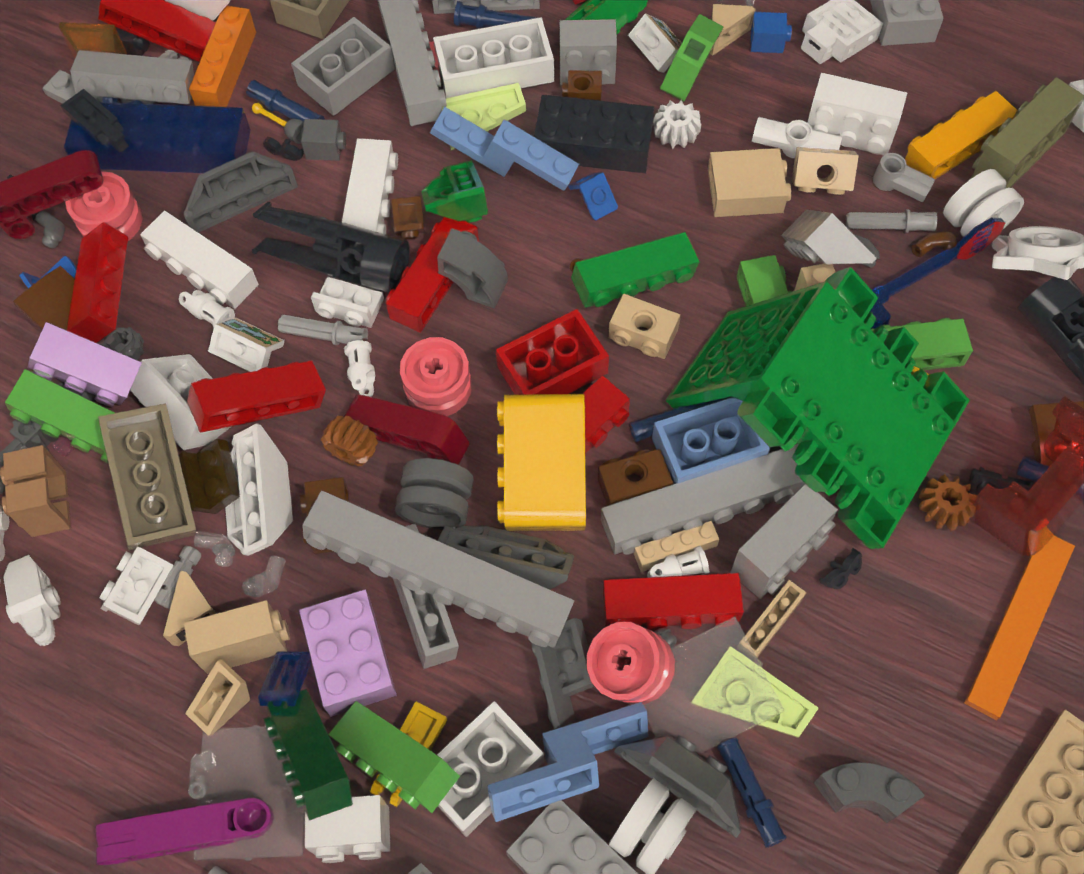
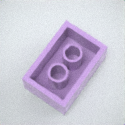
[27,322,142,407]
[299,589,397,717]

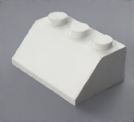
[130,354,232,450]

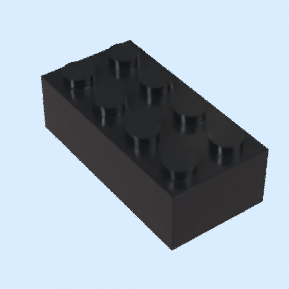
[534,94,655,174]

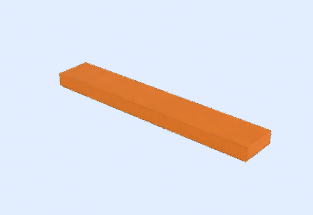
[964,530,1075,721]

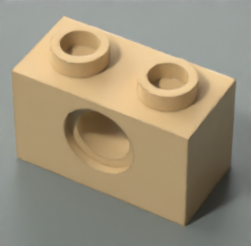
[792,147,859,195]
[608,294,680,359]

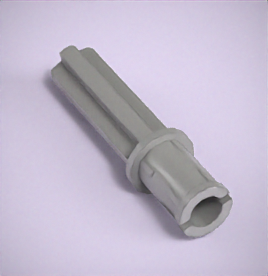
[846,209,937,233]
[278,315,368,345]

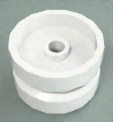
[943,169,1024,246]
[609,778,697,874]

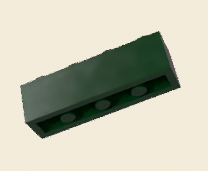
[263,689,353,821]

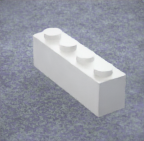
[342,138,398,234]
[140,211,259,309]

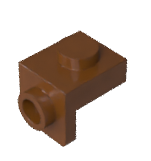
[391,196,425,239]

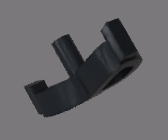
[263,137,304,161]
[819,548,862,589]

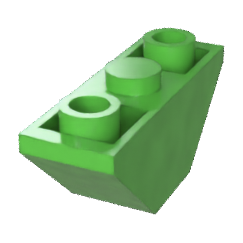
[660,14,724,102]

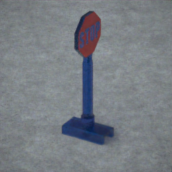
[855,217,1006,329]

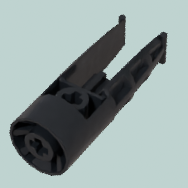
[252,202,410,293]
[1018,277,1084,384]

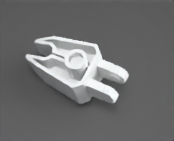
[3,555,61,646]

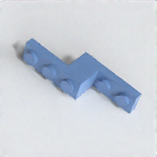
[430,107,579,191]
[487,702,649,822]

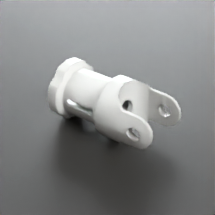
[179,290,235,327]
[344,340,375,397]
[647,546,709,578]

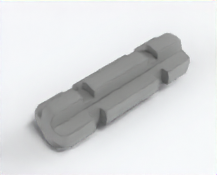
[155,546,201,609]

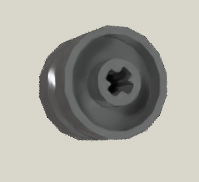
[395,458,474,530]

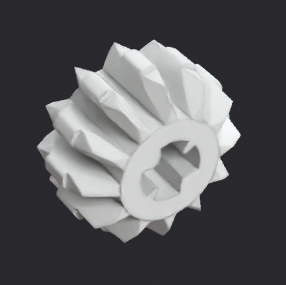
[653,99,701,149]

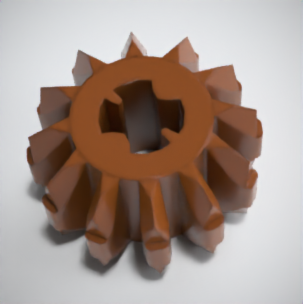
[321,415,378,466]
[919,474,977,532]

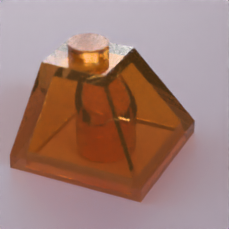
[58,22,128,59]

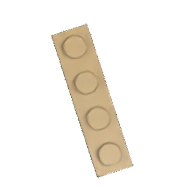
[634,521,719,572]
[737,580,806,662]

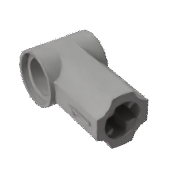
[873,153,935,202]

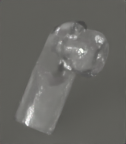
[194,531,236,567]
[242,556,286,597]
[188,750,216,799]

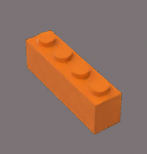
[189,6,256,115]

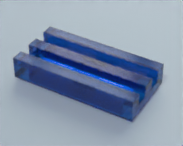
[258,652,312,706]

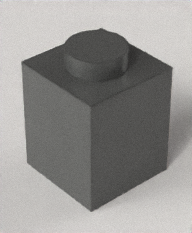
[301,119,346,161]

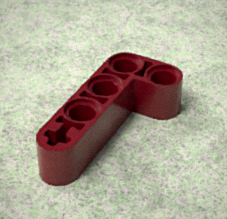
[0,150,103,239]
[344,394,470,465]

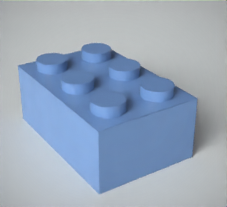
[652,397,770,485]

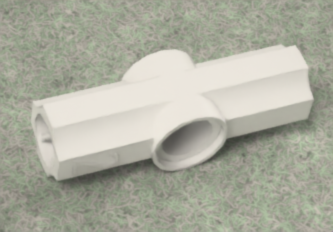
[752,117,842,158]

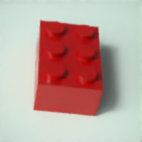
[496,309,609,395]

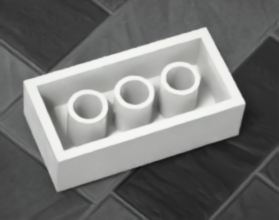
[433,17,554,98]

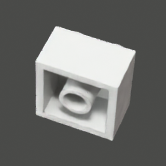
[305,795,390,863]

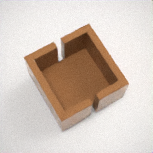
[0,445,71,537]

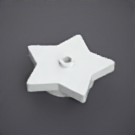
[992,226,1084,280]

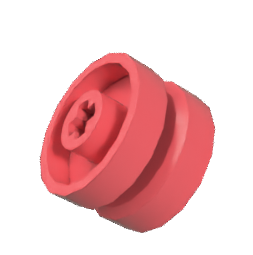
[65,172,142,241]
[400,337,472,416]
[587,622,675,704]

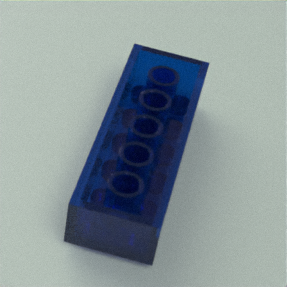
[64,102,251,173]

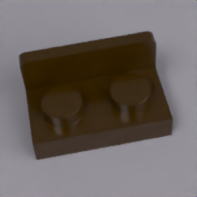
[178,438,240,514]

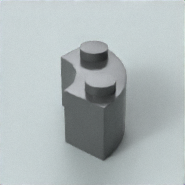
[437,228,508,309]
[814,763,925,823]

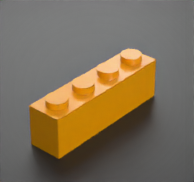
[905,91,1018,179]

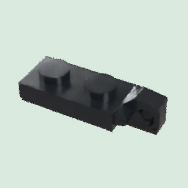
[60,89,129,153]

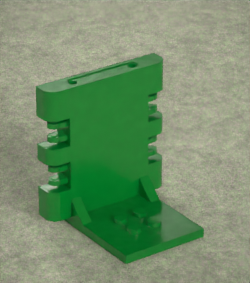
[665,267,970,549]

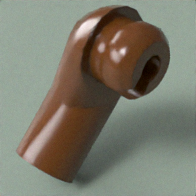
[912,231,959,257]

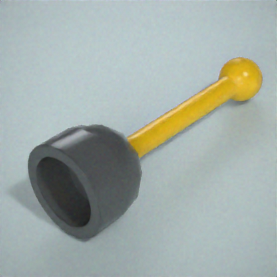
[252,103,304,144]

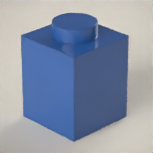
[750,12,792,53]

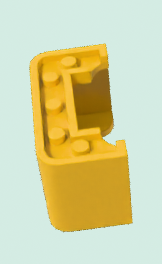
[497,394,586,531]

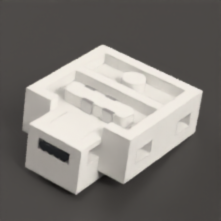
[801,0,884,64]

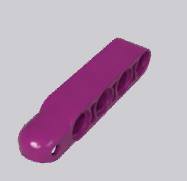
[96,798,274,865]

